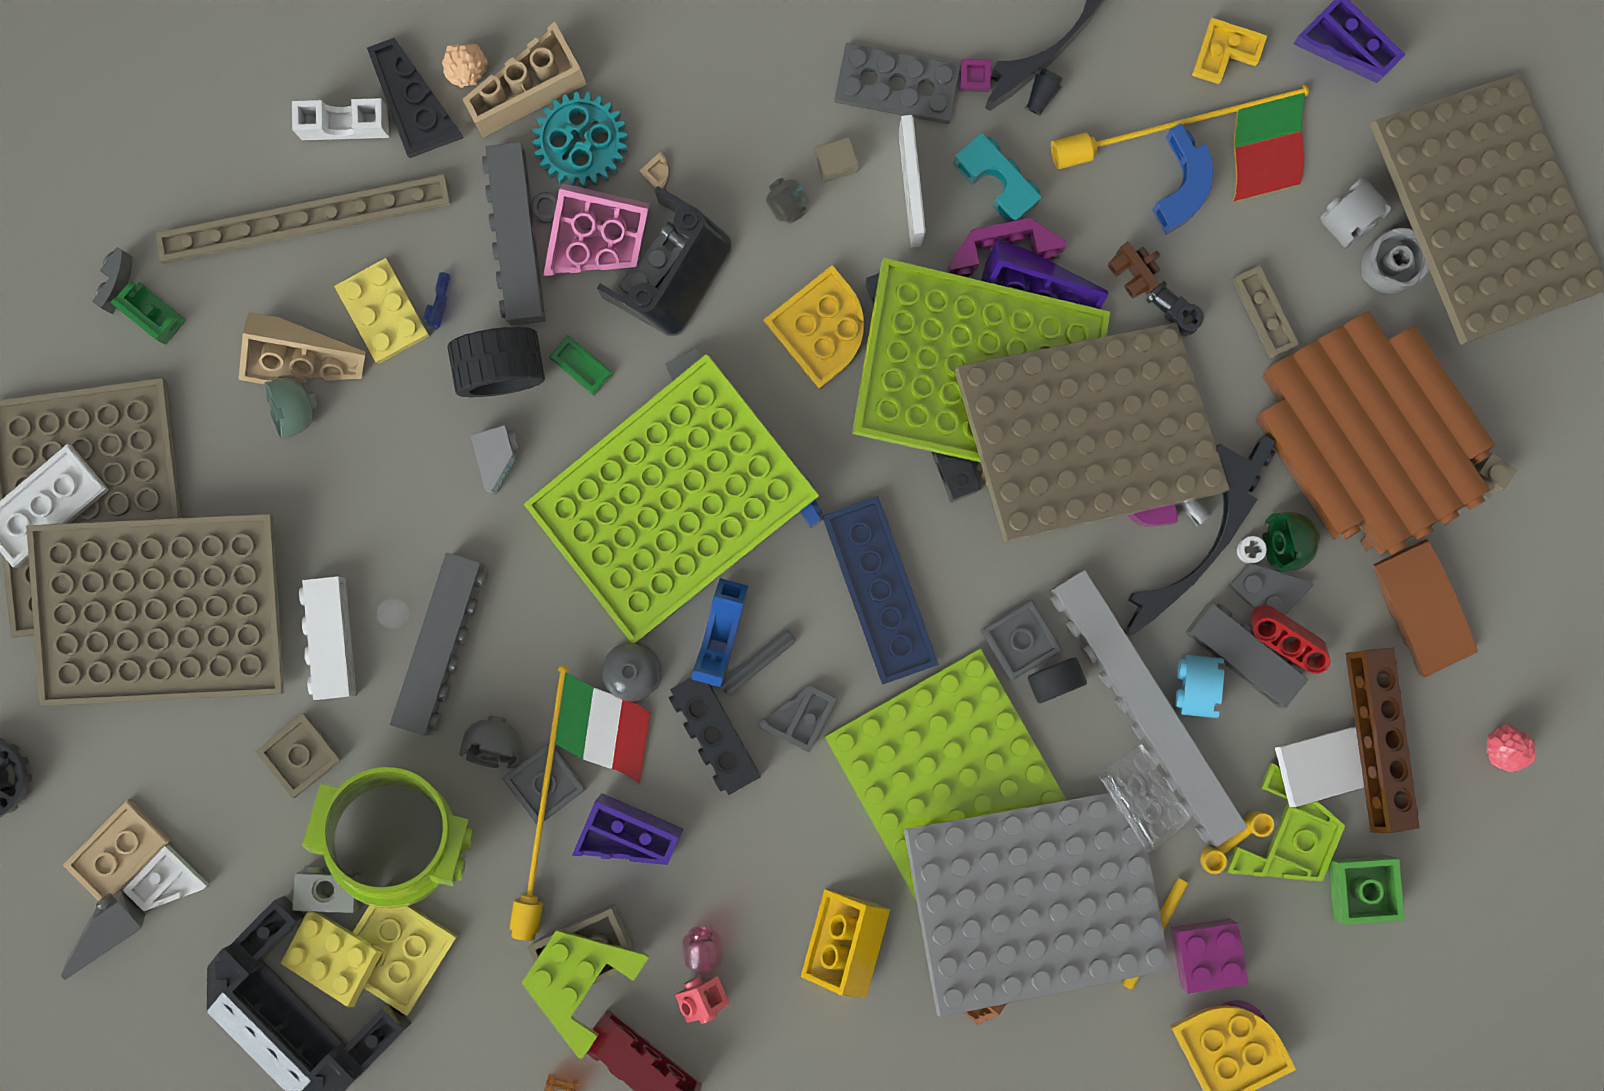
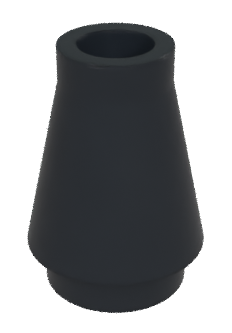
[1025,68,1063,116]

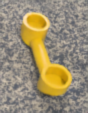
[1200,811,1274,874]

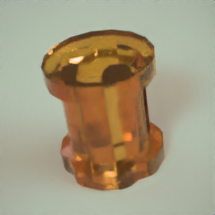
[544,1073,579,1091]

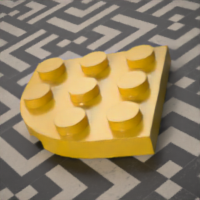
[763,265,864,390]
[1170,1005,1296,1091]

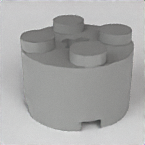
[1320,178,1393,249]
[1361,228,1429,294]

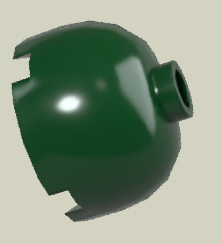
[1262,512,1320,572]

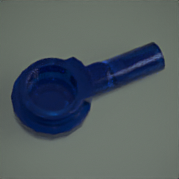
[423,272,451,329]

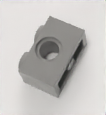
[292,865,362,913]

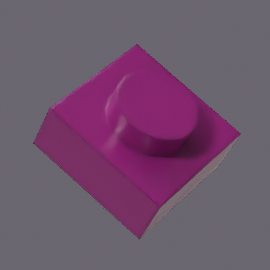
[960,59,991,92]

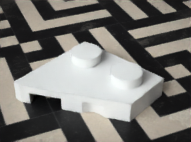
[123,845,210,911]

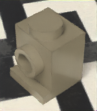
[1474,453,1517,498]

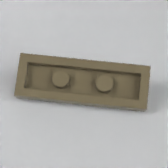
[1232,265,1299,359]

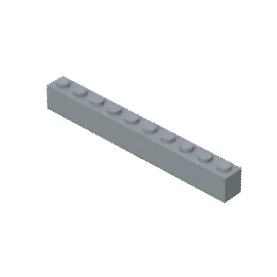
[1050,570,1248,846]

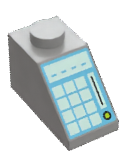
[470,425,520,495]

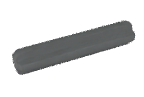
[721,630,796,695]

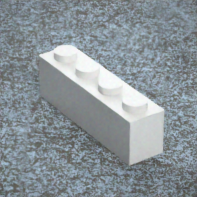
[299,576,357,700]

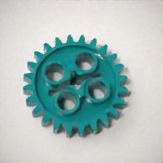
[532,92,629,188]

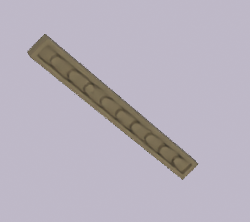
[155,174,452,264]

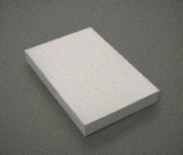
[1275,727,1364,807]

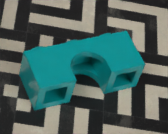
[953,133,1042,222]

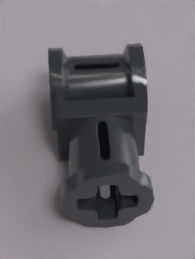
[1146,281,1204,336]

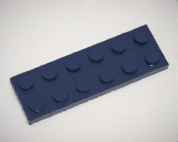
[822,496,939,685]

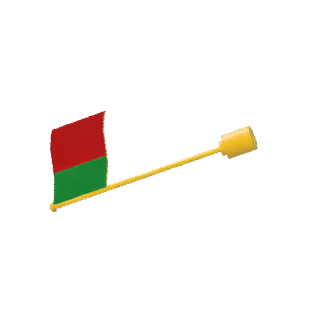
[1050,85,1310,202]

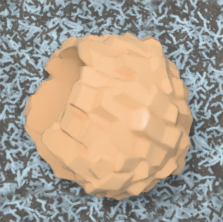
[442,44,489,88]

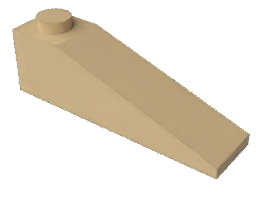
[239,312,366,384]

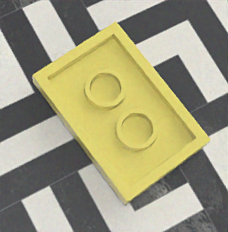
[334,258,430,364]
[280,911,383,1007]

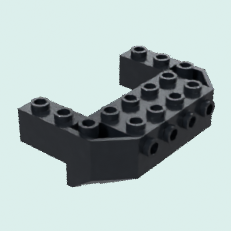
[207,896,412,1091]

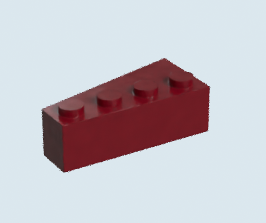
[587,1009,702,1091]

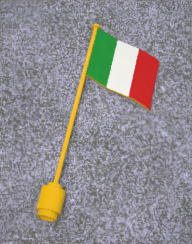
[509,665,650,941]

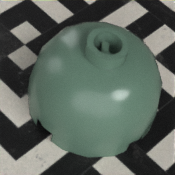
[264,378,317,439]

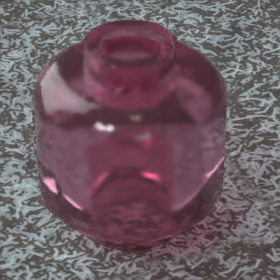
[682,926,723,974]

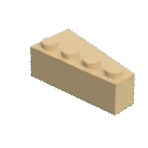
[462,21,587,138]

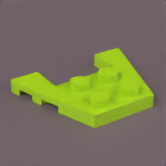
[1225,763,1345,882]
[522,929,650,1060]

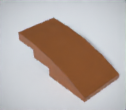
[1373,539,1478,677]

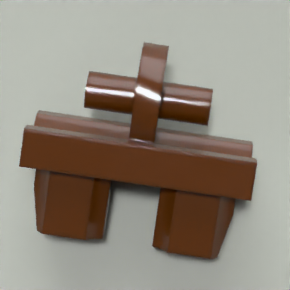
[1108,242,1161,299]

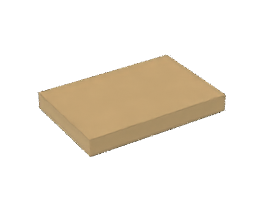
[63,799,172,901]

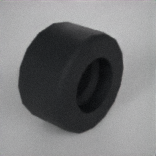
[1028,657,1087,704]

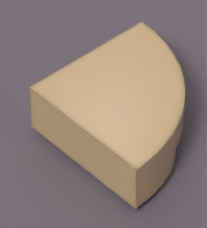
[639,151,669,190]

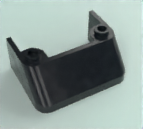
[597,186,732,336]

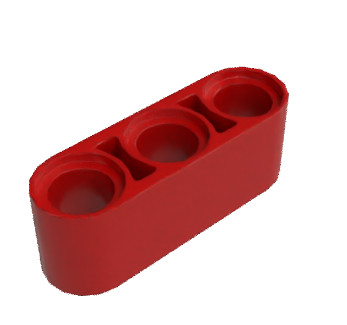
[1251,605,1331,674]

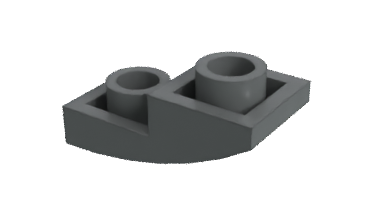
[92,247,132,314]

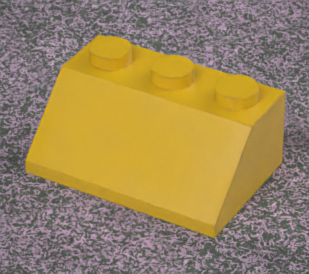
[800,889,891,998]

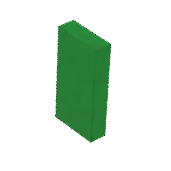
[549,335,613,396]

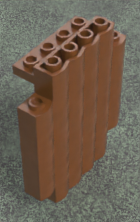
[1256,311,1495,555]

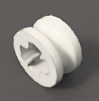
[1236,536,1267,564]

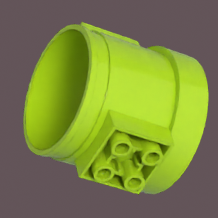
[302,767,474,909]

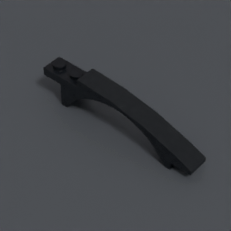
[985,0,1104,111]
[1124,435,1276,635]

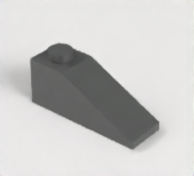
[61,889,145,980]

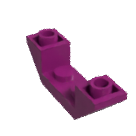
[947,218,1067,277]

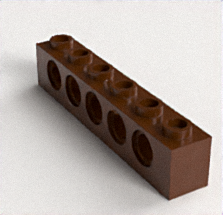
[1345,647,1420,833]

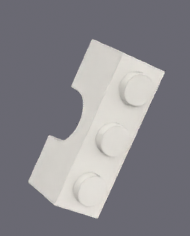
[292,98,390,140]

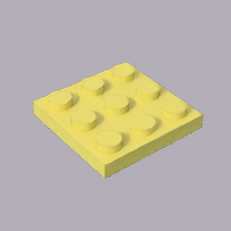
[352,905,458,1016]

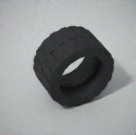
[447,327,545,398]

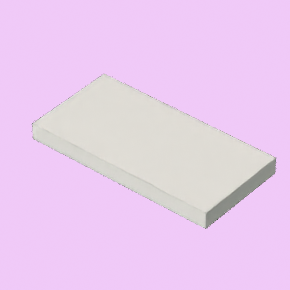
[898,115,926,248]
[0,444,109,568]

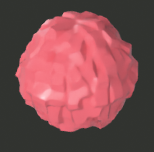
[1486,724,1536,772]

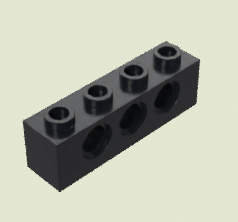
[669,678,761,795]

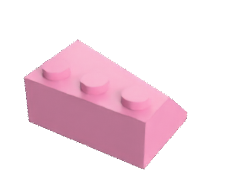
[543,183,650,276]

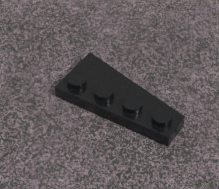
[367,38,464,158]

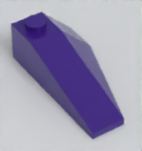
[981,240,1109,309]

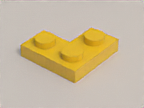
[1191,17,1267,84]

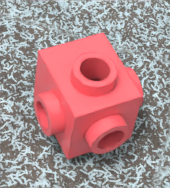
[675,976,730,1024]

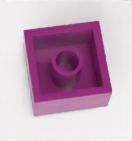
[1171,918,1249,994]

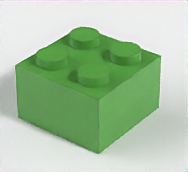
[1329,855,1405,925]

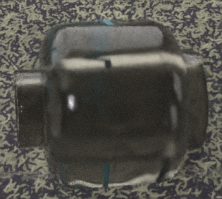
[766,178,809,224]

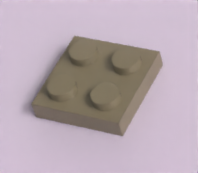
[255,713,343,798]

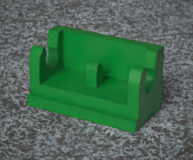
[110,281,186,345]

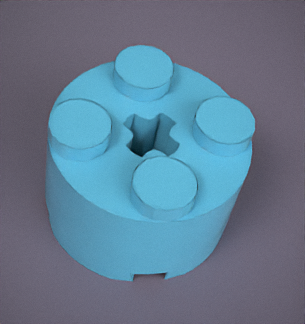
[1174,654,1224,718]

